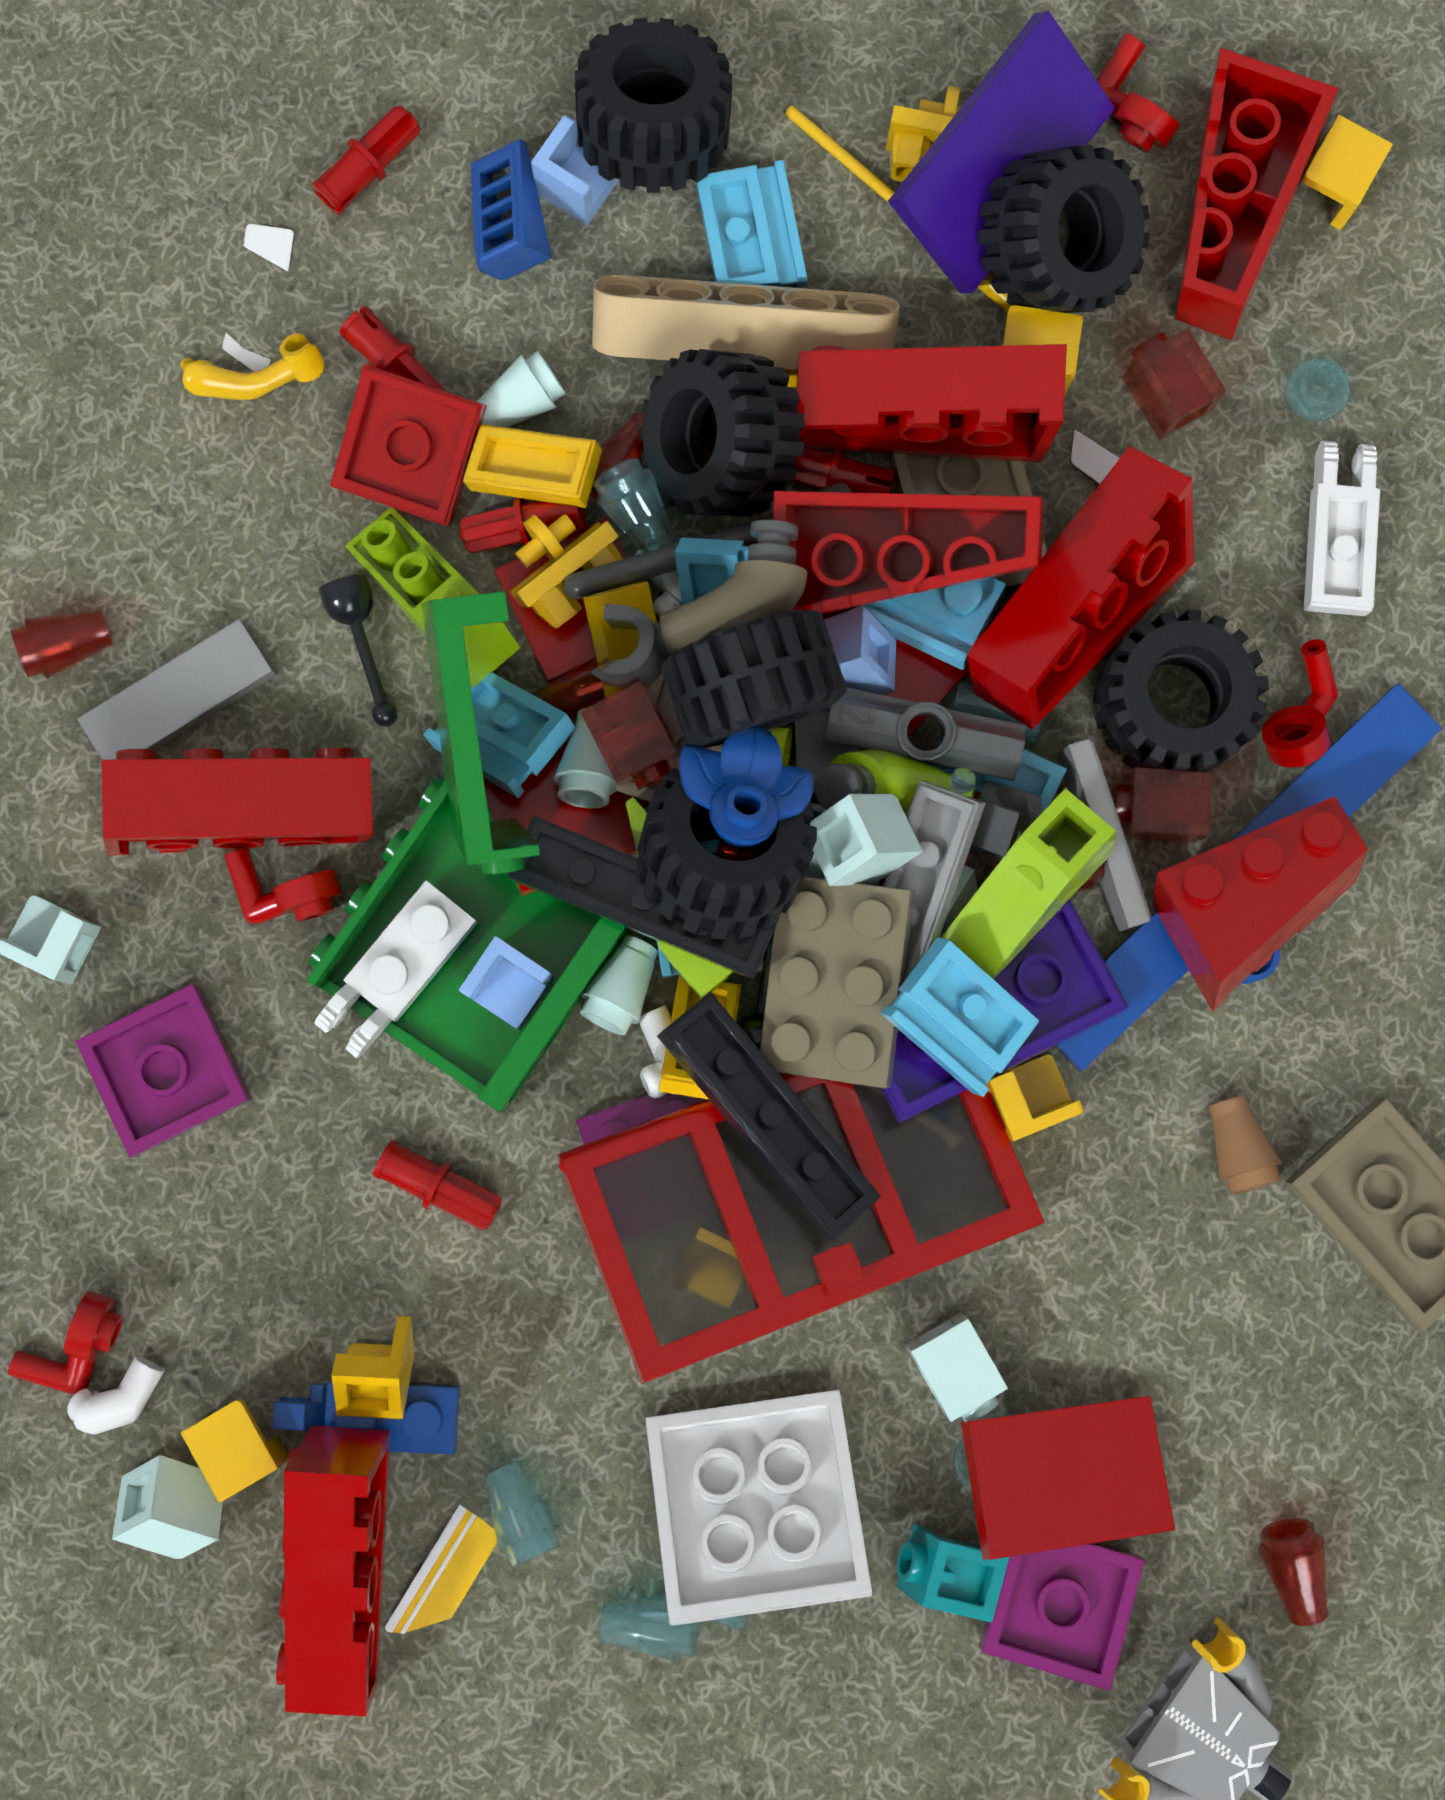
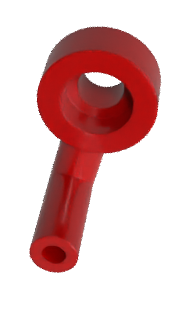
[1096,33,1180,153]
[1262,639,1338,768]
[224,848,343,924]
[8,1290,123,1395]

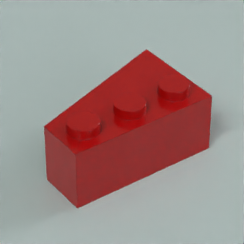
[1152,796,1368,1012]

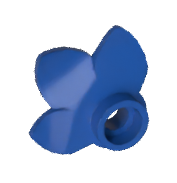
[679,725,813,848]

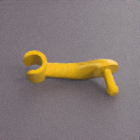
[180,333,324,400]

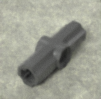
[824,687,1027,781]

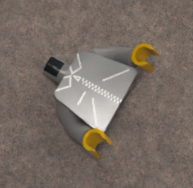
[1098,1617,1292,1800]

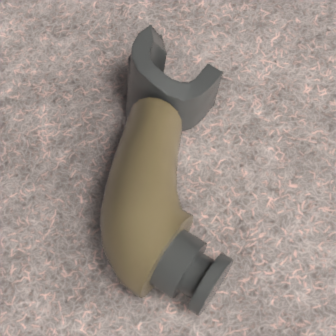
[591,520,807,689]

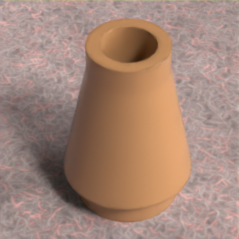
[1208,1096,1282,1195]

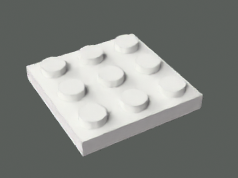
[646,1390,872,1626]

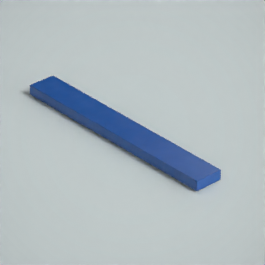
[1055,683,1443,1071]

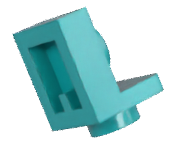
[896,1524,1009,1623]

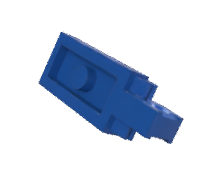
[273,1379,460,1454]

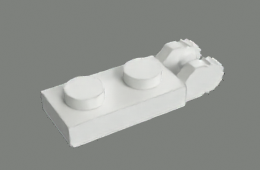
[1304,440,1380,616]
[314,880,478,1058]

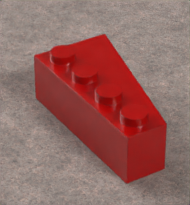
[1174,47,1339,340]
[795,344,1067,463]
[967,446,1194,730]
[773,491,1045,615]
[101,748,373,856]
[276,1425,391,1717]

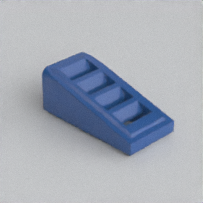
[471,139,552,281]

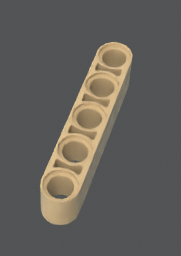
[592,275,900,370]

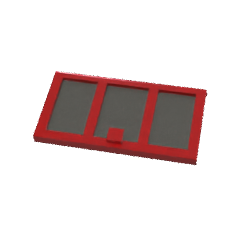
[557,1073,1045,1384]

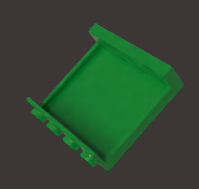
[421,591,540,874]
[306,776,629,1113]

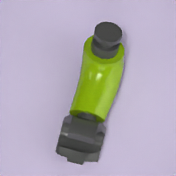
[814,749,1042,861]

